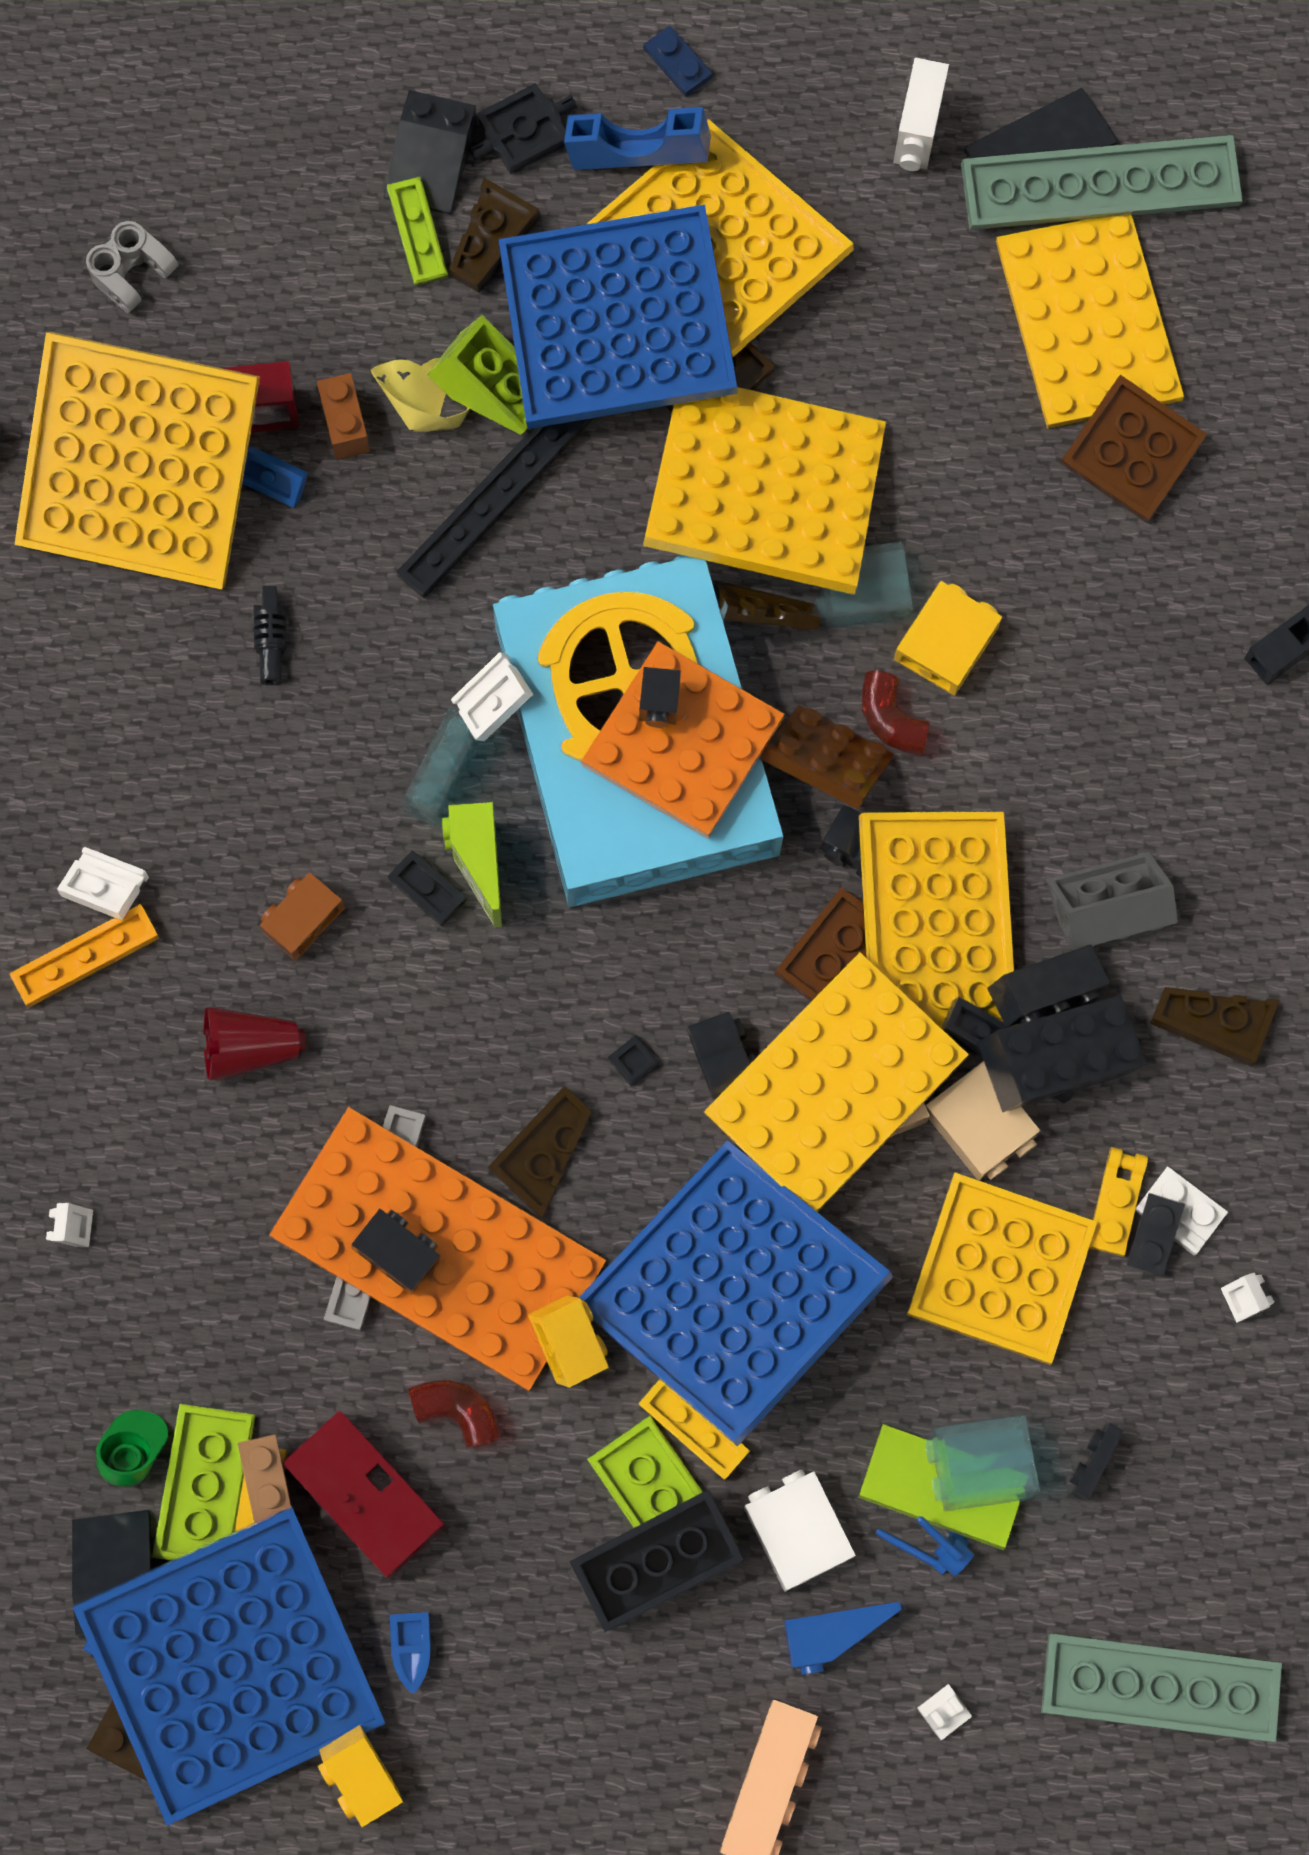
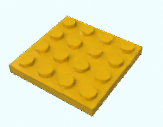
[907,1173,1097,1365]

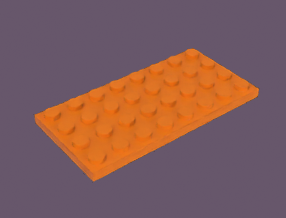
[269,1107,606,1391]

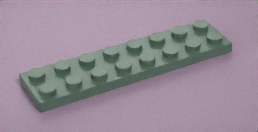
[961,135,1242,230]

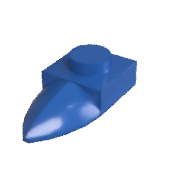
[389,1612,431,1693]

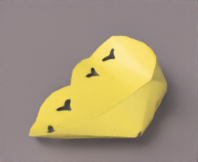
[371,358,470,432]

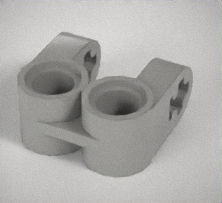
[86,221,179,313]

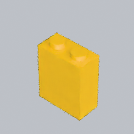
[894,581,1002,696]

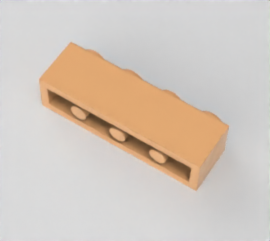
[720,1700,822,1855]

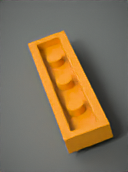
[9,904,160,1008]

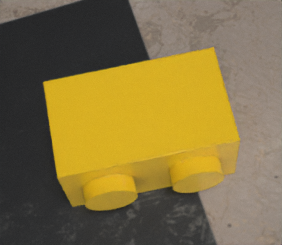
[528,1295,609,1388]
[318,1725,403,1827]

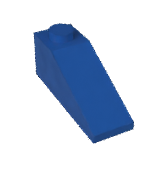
[784,1602,902,1675]

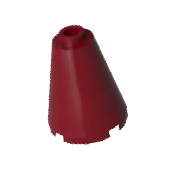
[203,1007,305,1081]

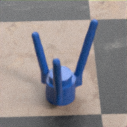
[876,1516,974,1577]

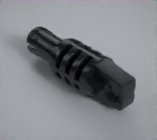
[253,586,286,686]

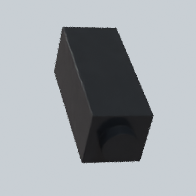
[1244,605,1309,685]

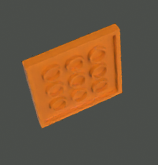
[581,641,784,839]

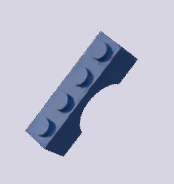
[564,107,711,170]

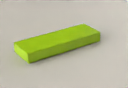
[387,177,448,286]

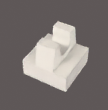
[46,1203,93,1247]
[1221,1273,1274,1323]
[917,1684,972,1740]

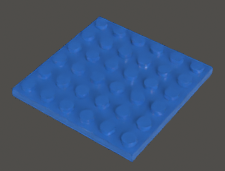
[499,205,738,429]
[579,1140,893,1447]
[73,1506,385,1826]

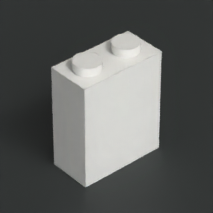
[893,58,949,171]
[744,1469,856,1592]

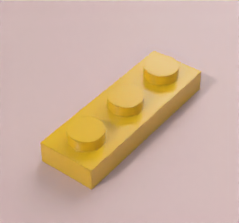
[638,1379,750,1480]

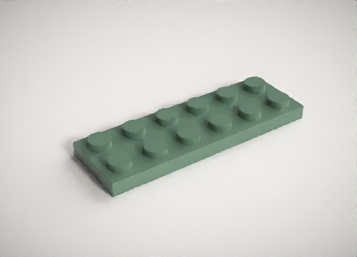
[1041,1634,1282,1743]

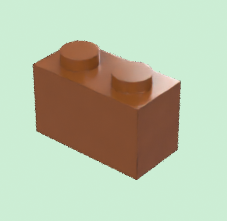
[317,373,370,460]
[260,872,345,961]

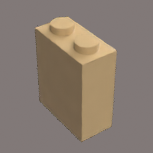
[926,1061,1040,1181]

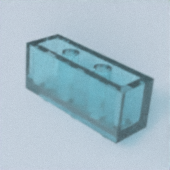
[402,707,480,828]

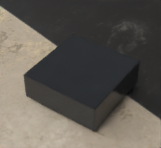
[608,1035,660,1087]

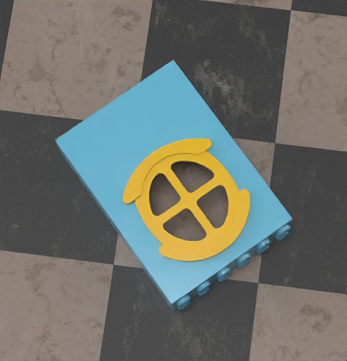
[493,555,783,908]

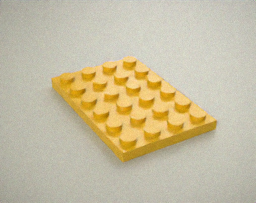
[996,214,1184,429]
[859,812,1017,1028]
[704,952,969,1212]

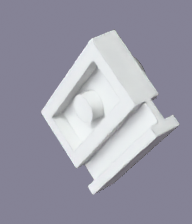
[451,652,533,741]
[57,847,149,920]
[1135,1166,1228,1256]

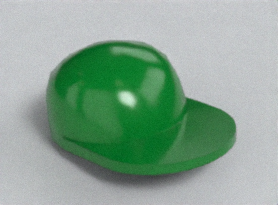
[96,1410,168,1487]

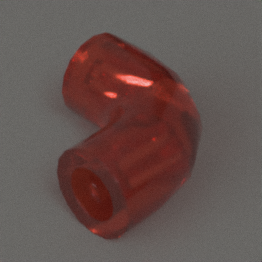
[862,671,929,756]
[408,1379,503,1449]

